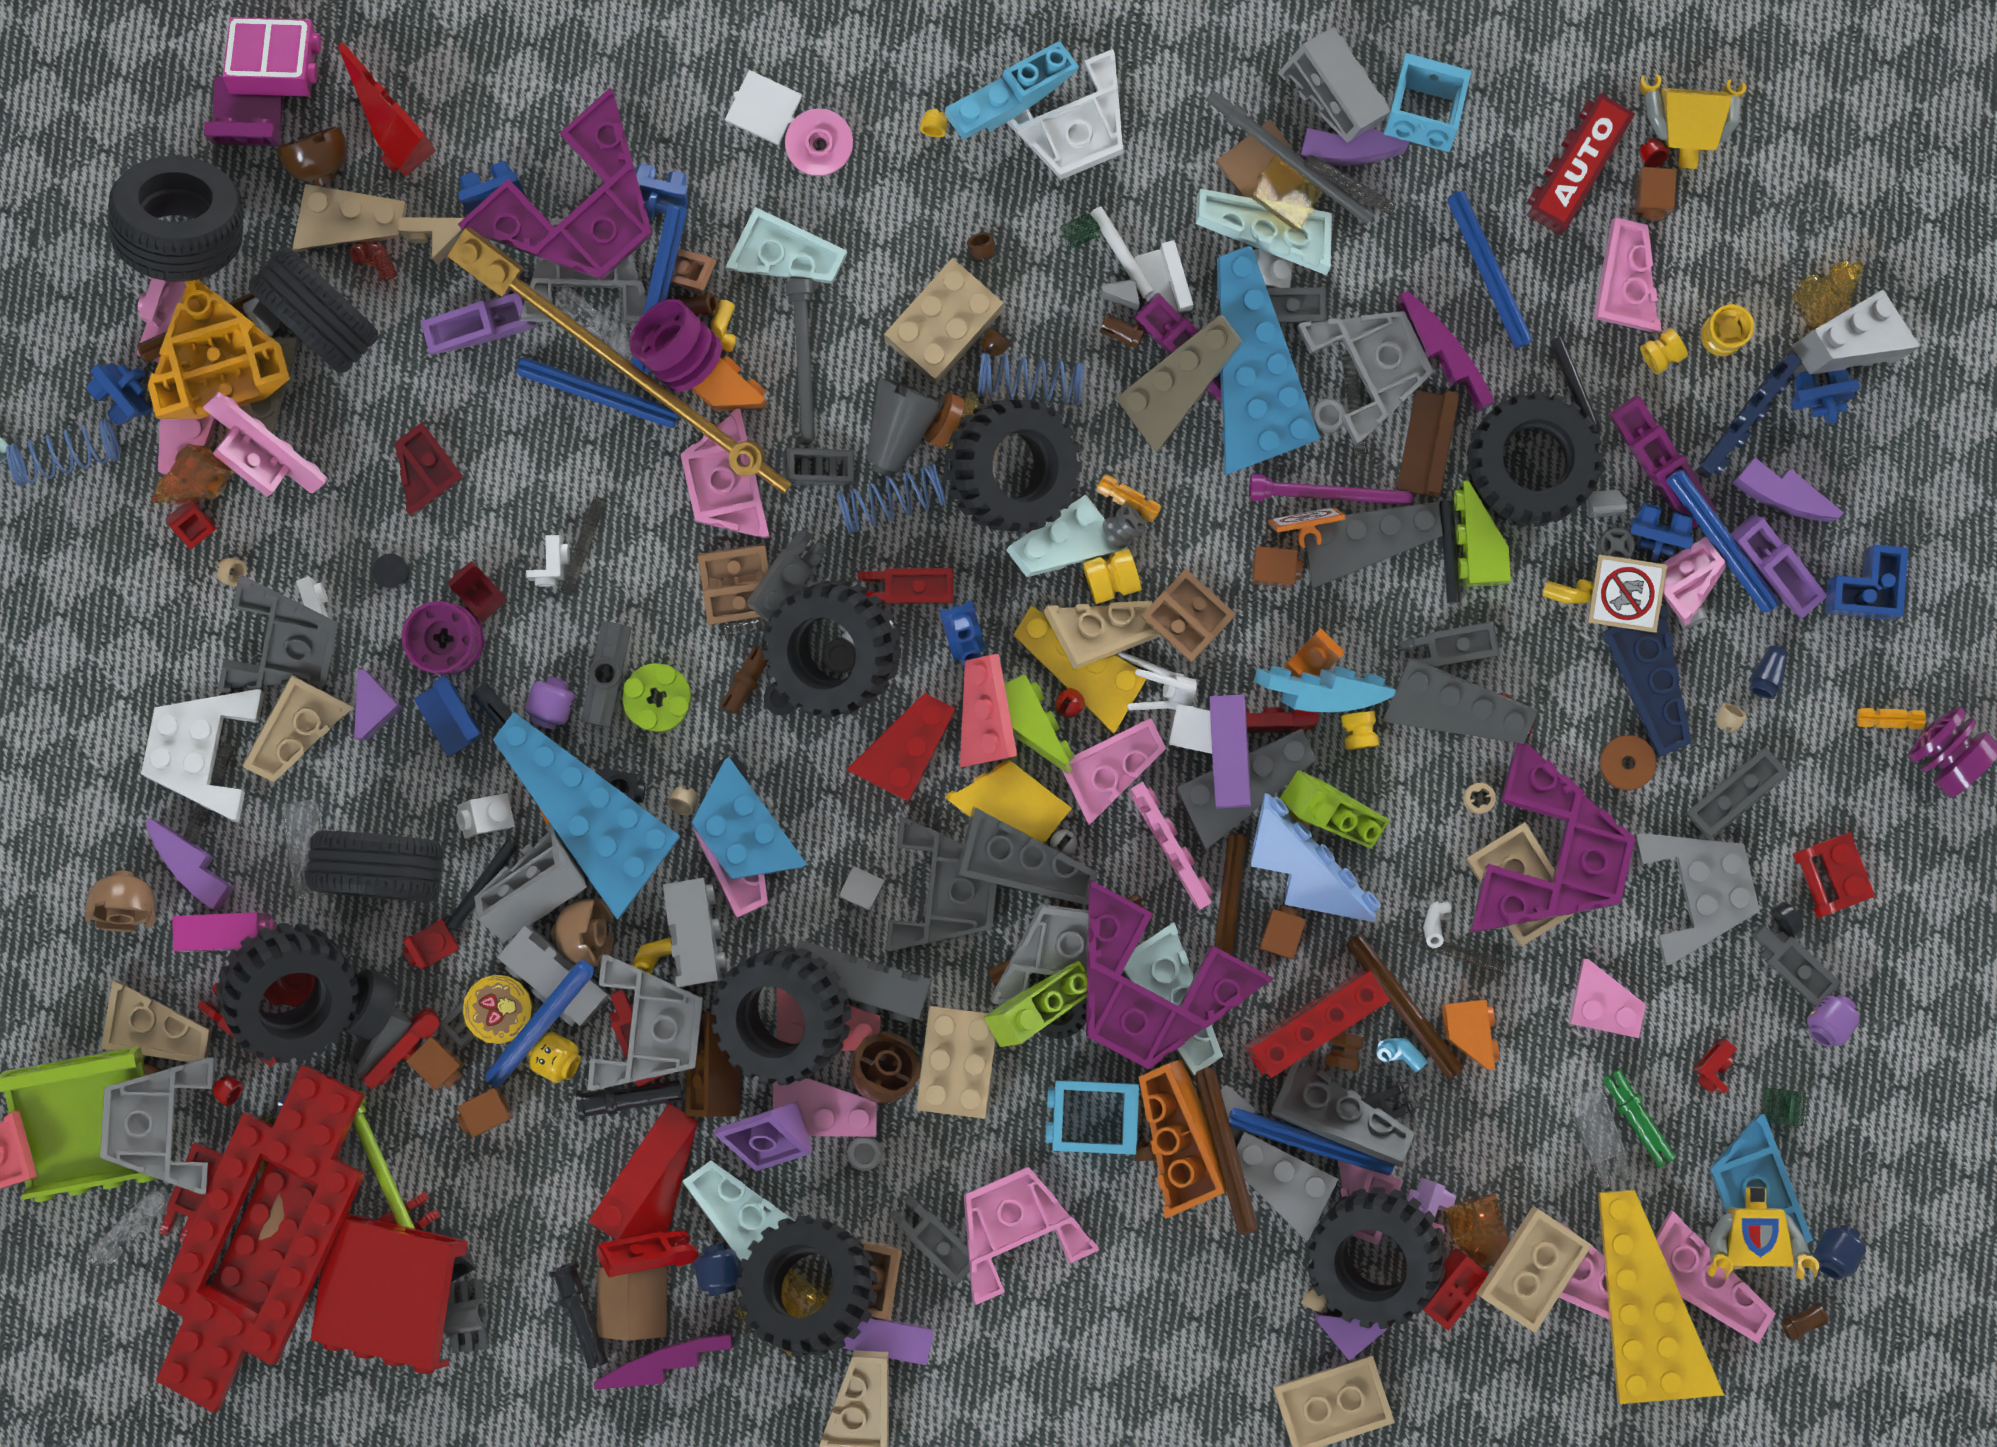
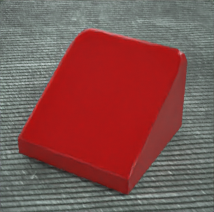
[165,498,217,550]

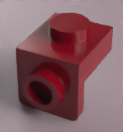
[447,561,508,623]

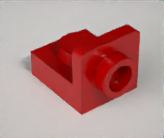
[402,919,461,970]
[1692,1039,1737,1094]

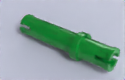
[1601,1068,1676,1168]

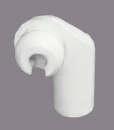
[1423,901,1452,948]

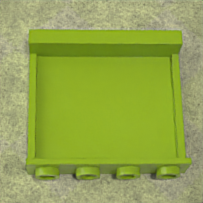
[0,1046,157,1202]

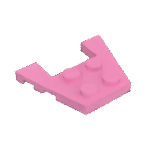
[964,1167,1099,1305]

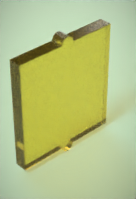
[1251,155,1322,232]

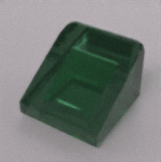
[1060,214,1100,249]
[1763,1087,1806,1126]

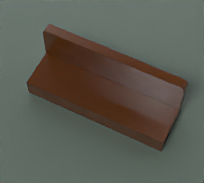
[1397,390,1460,498]
[686,1012,740,1117]

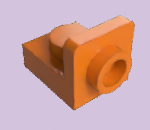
[1284,628,1345,678]

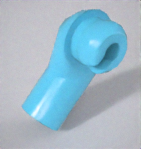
[1376,1038,1428,1073]

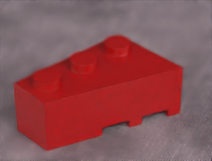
[847,693,956,803]

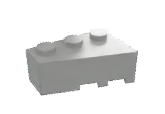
[1278,27,1391,143]
[1792,290,1920,374]
[474,823,586,942]
[663,878,728,987]
[497,926,610,1026]
[1235,1131,1338,1242]

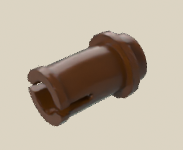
[676,293,719,317]
[1099,313,1145,349]
[1781,1303,1829,1341]

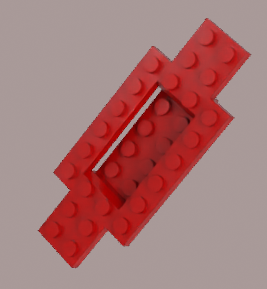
[155,1065,365,1413]

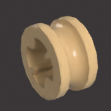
[1463,783,1496,814]

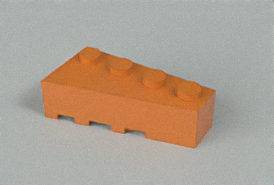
[1139,1059,1226,1219]

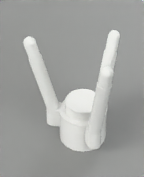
[1117,652,1197,710]

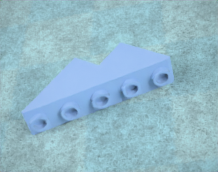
[1251,793,1380,922]

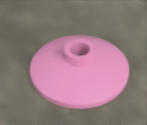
[785,108,853,176]

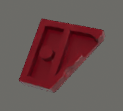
[395,422,465,517]

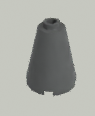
[867,377,944,476]

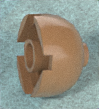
[85,870,156,932]
[551,899,614,967]

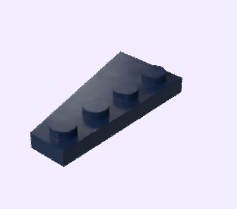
[1695,352,1802,479]
[1601,604,1692,758]

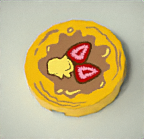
[463,975,533,1044]

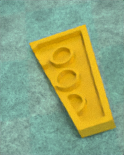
[1013,606,1146,734]

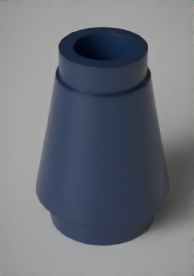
[1749,646,1789,699]

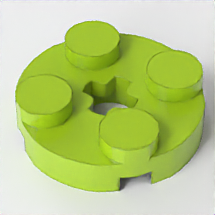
[622,663,692,733]

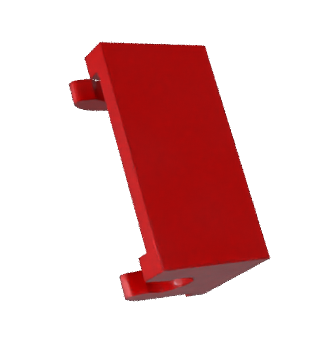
[1423,1248,1488,1331]

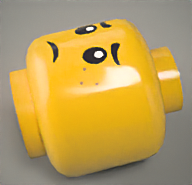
[528,1031,581,1083]

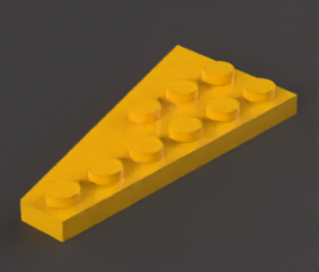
[1598,1190,1724,1404]

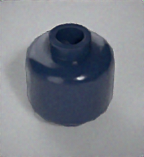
[1813,1225,1866,1280]
[693,1243,743,1296]

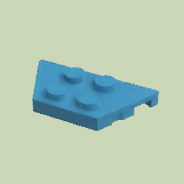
[691,757,807,880]
[1709,1114,1813,1242]

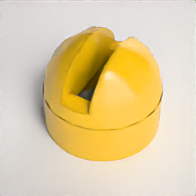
[919,109,948,138]

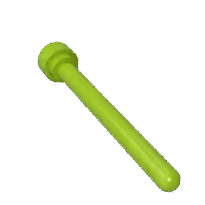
[353,1091,415,1229]

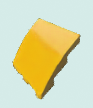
[945,759,1072,843]

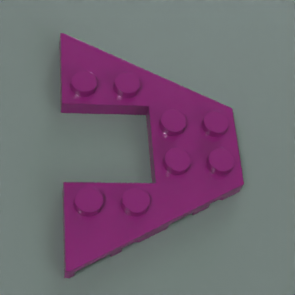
[458,88,653,280]
[1470,742,1635,933]
[1086,880,1273,1069]

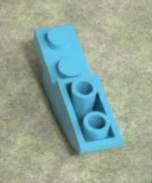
[944,41,1079,140]
[1254,666,1396,713]

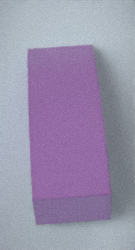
[1300,128,1409,166]
[420,293,536,355]
[1731,457,1844,522]
[1730,515,1827,619]
[1210,694,1251,809]
[146,818,235,910]
[843,1317,934,1365]

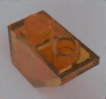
[151,444,234,505]
[1445,1193,1509,1267]

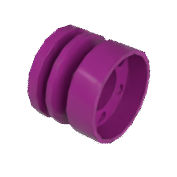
[629,299,722,392]
[401,601,485,675]
[1907,706,1997,798]

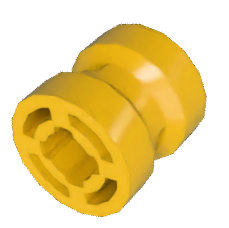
[1640,328,1688,375]
[1341,711,1379,750]

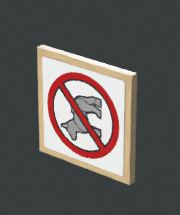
[1588,554,1667,633]

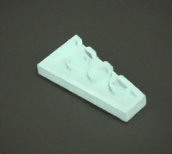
[1196,189,1332,275]
[1123,922,1223,1076]

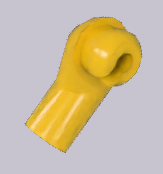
[710,300,736,352]
[1543,579,1594,604]
[631,937,673,974]

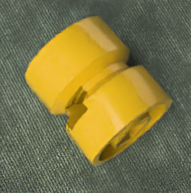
[1700,304,1754,357]
[1082,548,1142,604]

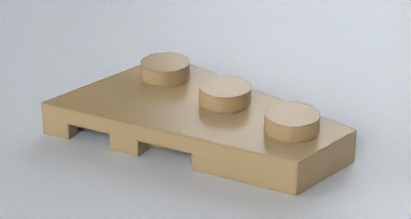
[292,184,407,252]
[1044,601,1161,670]
[242,674,354,782]
[101,980,212,1062]
[819,1350,889,1447]

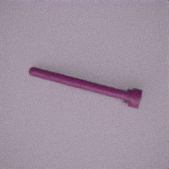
[1249,473,1413,505]

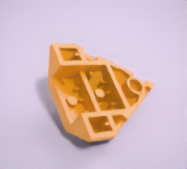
[148,279,290,419]

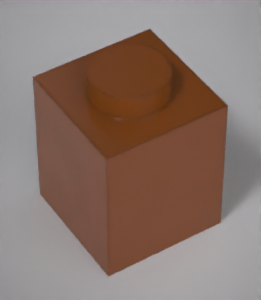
[1634,167,1677,221]
[1251,546,1303,588]
[1258,905,1306,960]
[406,1036,465,1091]
[456,1087,514,1138]

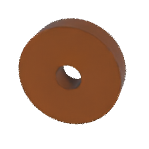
[925,392,964,448]
[1599,735,1656,791]

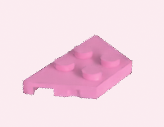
[680,409,770,538]

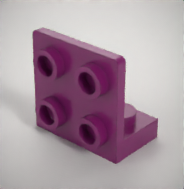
[204,77,283,147]

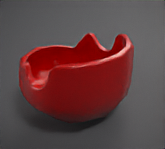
[263,973,316,1007]

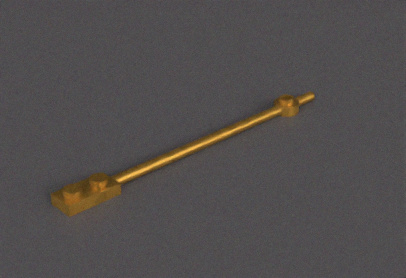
[447,227,792,494]

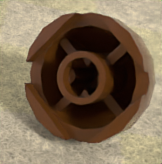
[276,126,348,186]
[850,1031,922,1103]

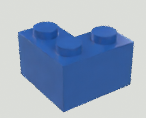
[1825,544,1909,620]

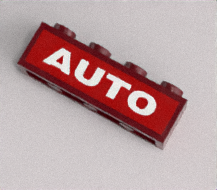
[1526,93,1635,236]

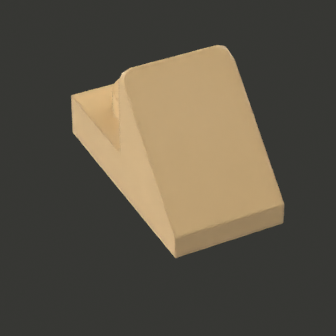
[398,217,464,264]

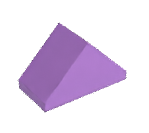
[354,669,403,741]
[1315,1312,1387,1361]

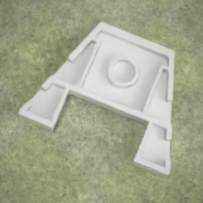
[1006,49,1123,180]
[141,689,265,822]

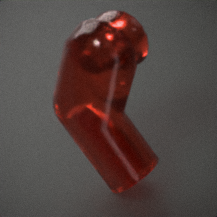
[349,242,398,282]

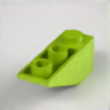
[1454,481,1511,587]
[1004,674,1075,774]
[1280,770,1390,849]
[984,961,1087,1047]

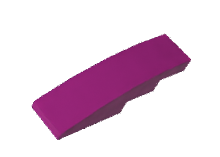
[1397,291,1495,413]
[1133,293,1221,403]
[1608,395,1717,529]
[594,1332,734,1390]

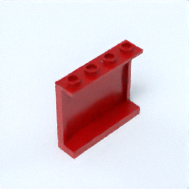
[1243,971,1390,1078]
[310,1213,468,1374]

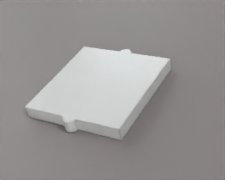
[725,70,803,146]

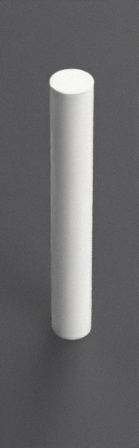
[1090,206,1155,299]

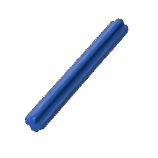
[1447,191,1532,348]
[632,205,687,372]
[516,357,679,428]
[1667,470,1779,613]
[485,960,594,1088]
[1228,1108,1395,1176]

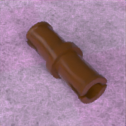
[719,646,769,716]

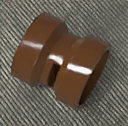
[1324,1033,1365,1072]

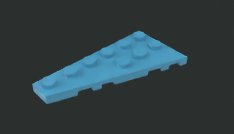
[1217,245,1320,475]
[493,712,681,920]

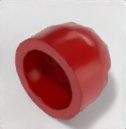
[1639,138,1669,168]
[1054,688,1085,718]
[213,1076,244,1107]

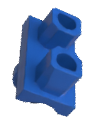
[458,161,525,214]
[635,163,688,221]
[86,363,152,425]
[1791,368,1860,425]
[1629,502,1693,563]
[939,600,987,666]

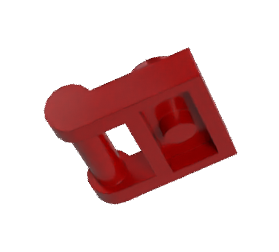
[1792,832,1876,918]

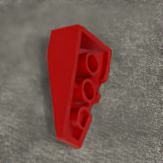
[338,42,436,177]
[589,1103,698,1240]

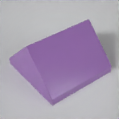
[714,1101,812,1171]

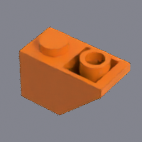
[691,355,768,411]
[1441,1000,1500,1070]

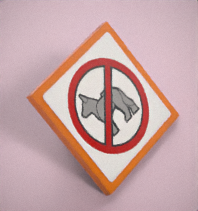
[1268,507,1345,548]

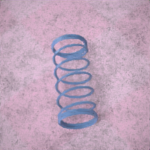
[978,352,1084,406]
[6,418,120,487]
[836,463,947,535]

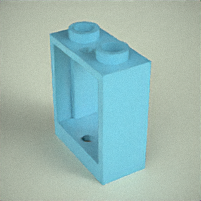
[1384,53,1471,152]
[1046,1080,1139,1155]

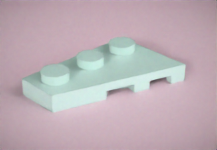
[725,207,847,284]
[1006,495,1126,577]
[682,1161,795,1262]

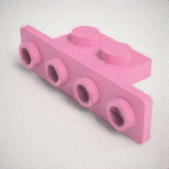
[136,277,200,363]
[203,392,328,497]

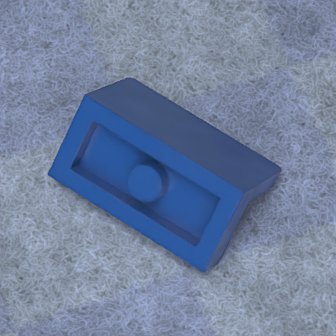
[414,675,484,756]

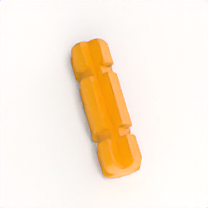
[1096,475,1161,522]
[1856,708,1926,729]

